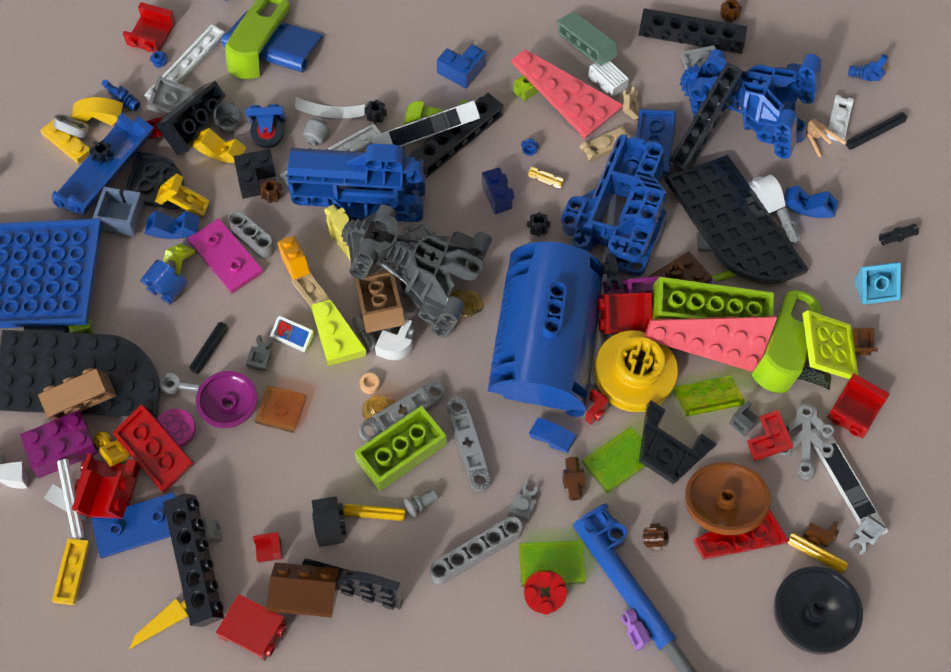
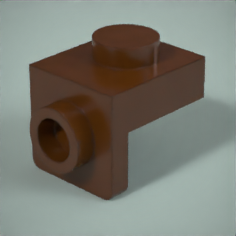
[852,328,878,356]
[803,521,839,547]

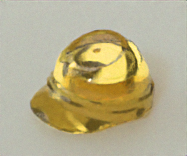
[449,290,484,319]
[362,395,401,421]

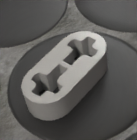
[53,114,89,138]

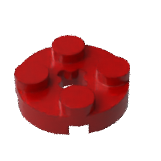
[523,570,567,615]

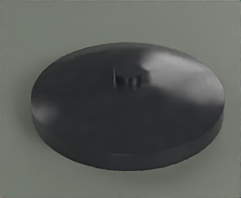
[774,566,863,655]

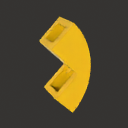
[71,97,123,126]
[191,128,246,163]

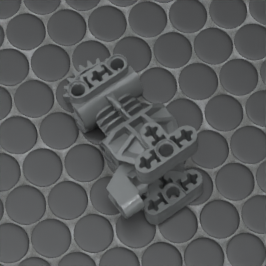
[341,205,492,337]

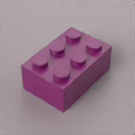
[20,410,99,478]

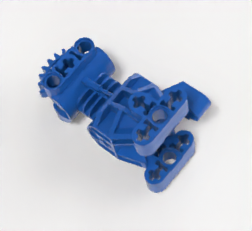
[680,49,821,159]

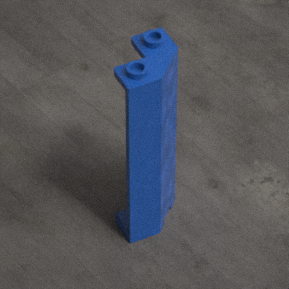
[52,113,154,215]

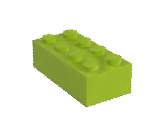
[354,405,447,491]

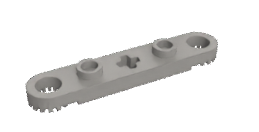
[358,381,445,442]
[447,397,491,492]

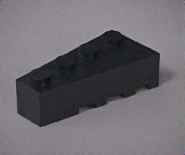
[155,80,226,155]

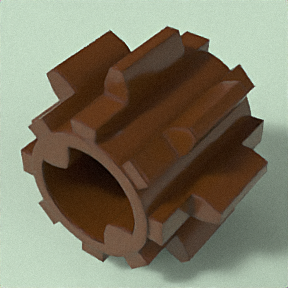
[720,0,742,22]
[260,179,283,203]
[642,523,669,550]

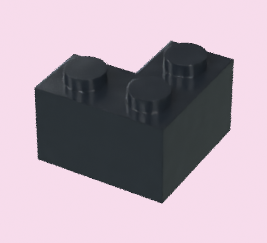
[233,149,276,199]
[311,496,347,547]

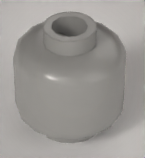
[303,117,330,146]

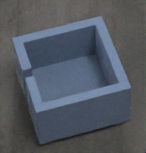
[92,187,145,236]

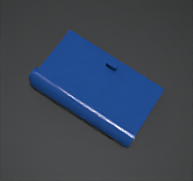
[221,11,323,73]

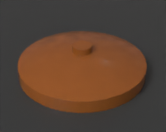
[685,462,771,535]

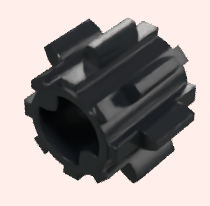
[364,100,387,124]
[89,140,113,165]
[527,212,551,237]

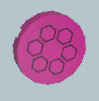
[157,409,196,447]

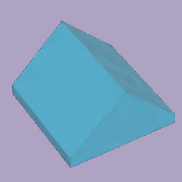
[854,262,901,305]

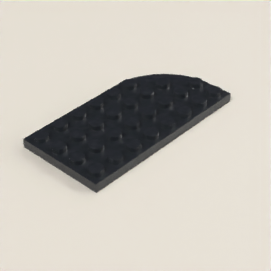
[665,155,809,284]
[0,330,160,418]

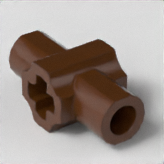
[562,457,585,501]

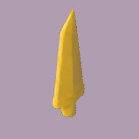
[129,598,188,649]

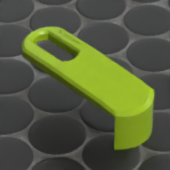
[225,0,290,79]
[752,290,822,393]

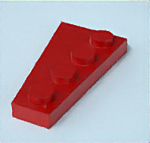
[693,508,789,560]

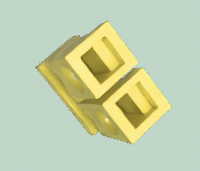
[324,204,350,260]

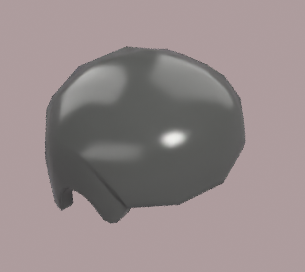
[214,102,242,132]

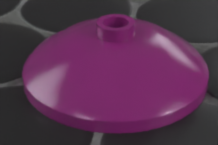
[196,371,258,428]

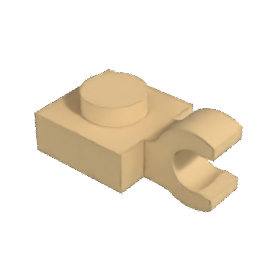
[622,86,640,120]

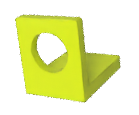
[163,243,196,277]

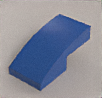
[529,417,577,453]

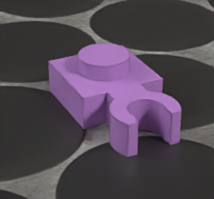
[621,609,651,651]

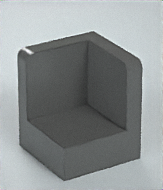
[730,401,760,437]

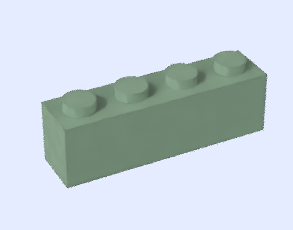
[557,12,617,66]

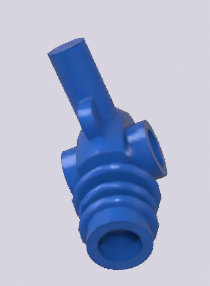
[848,54,888,82]
[102,79,141,111]

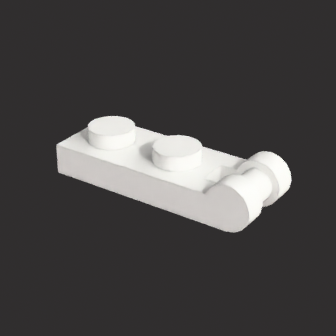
[826,94,854,141]

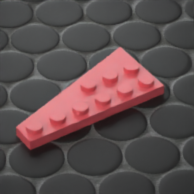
[511,49,623,139]
[644,316,777,372]

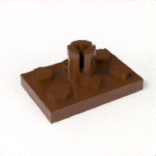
[648,251,712,283]

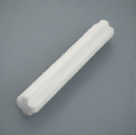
[57,459,85,540]

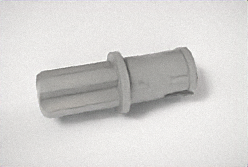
[777,208,800,243]
[352,313,377,350]

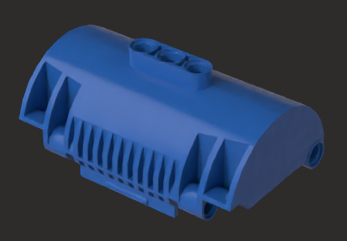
[487,242,604,417]

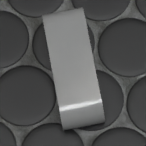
[228,211,274,258]

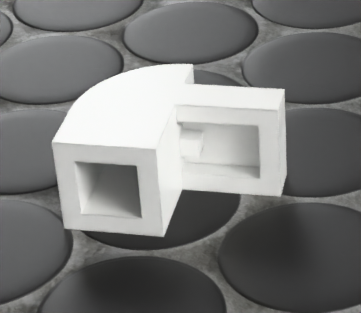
[748,174,785,213]
[375,319,415,360]

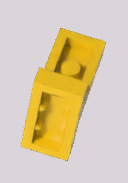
[155,174,210,218]

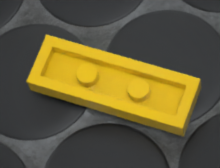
[40,119,90,164]
[52,538,90,605]

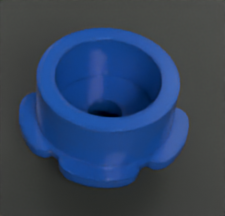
[150,51,167,68]
[521,139,539,156]

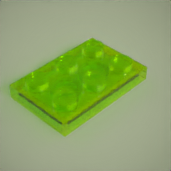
[673,376,745,417]
[582,427,646,494]
[518,540,586,587]

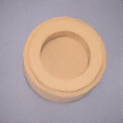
[360,373,380,394]

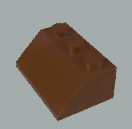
[266,562,339,618]

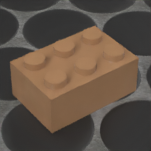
[354,271,405,333]
[38,368,117,420]

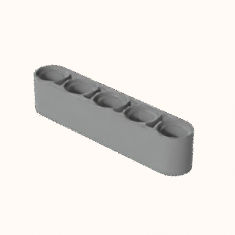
[430,517,522,585]

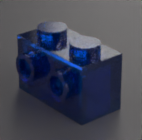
[482,167,515,214]

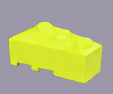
[311,300,366,366]

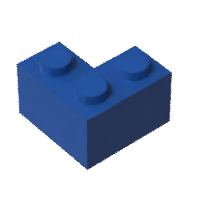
[437,44,486,89]

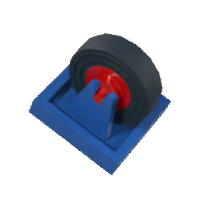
[245,104,286,148]

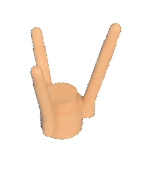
[806,119,846,157]

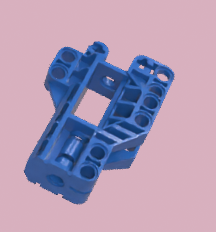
[561,134,667,276]
[287,144,426,222]

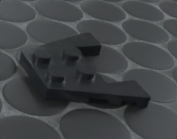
[639,400,717,484]

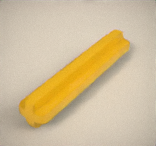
[343,504,406,521]
[788,533,848,573]

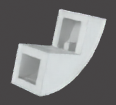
[0,450,28,489]

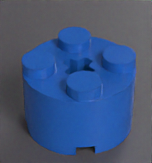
[140,260,188,305]

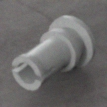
[404,489,438,518]

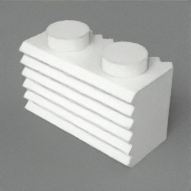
[588,61,629,98]

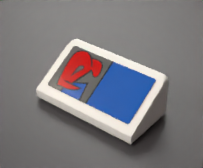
[270,316,314,353]

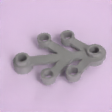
[780,404,834,480]

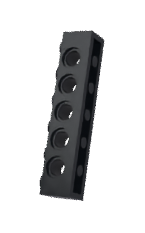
[638,8,748,54]
[669,62,748,170]
[410,93,504,178]
[163,493,224,627]

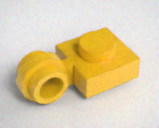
[93,431,129,467]

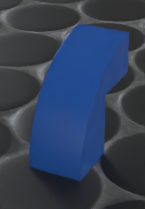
[784,185,839,218]
[144,210,199,239]

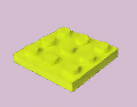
[802,310,859,379]

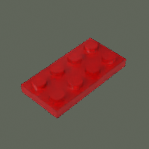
[112,404,195,492]

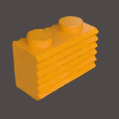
[277,236,310,280]

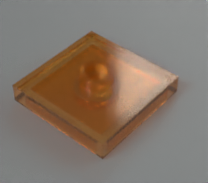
[255,385,307,433]

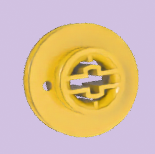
[593,331,678,412]

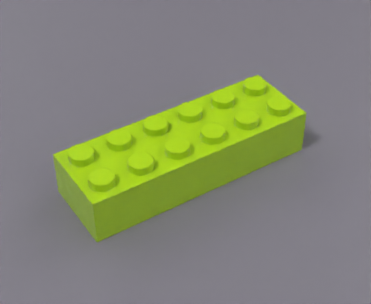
[652,277,774,331]

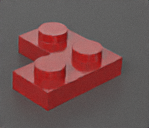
[747,410,794,462]

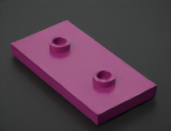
[187,218,263,293]

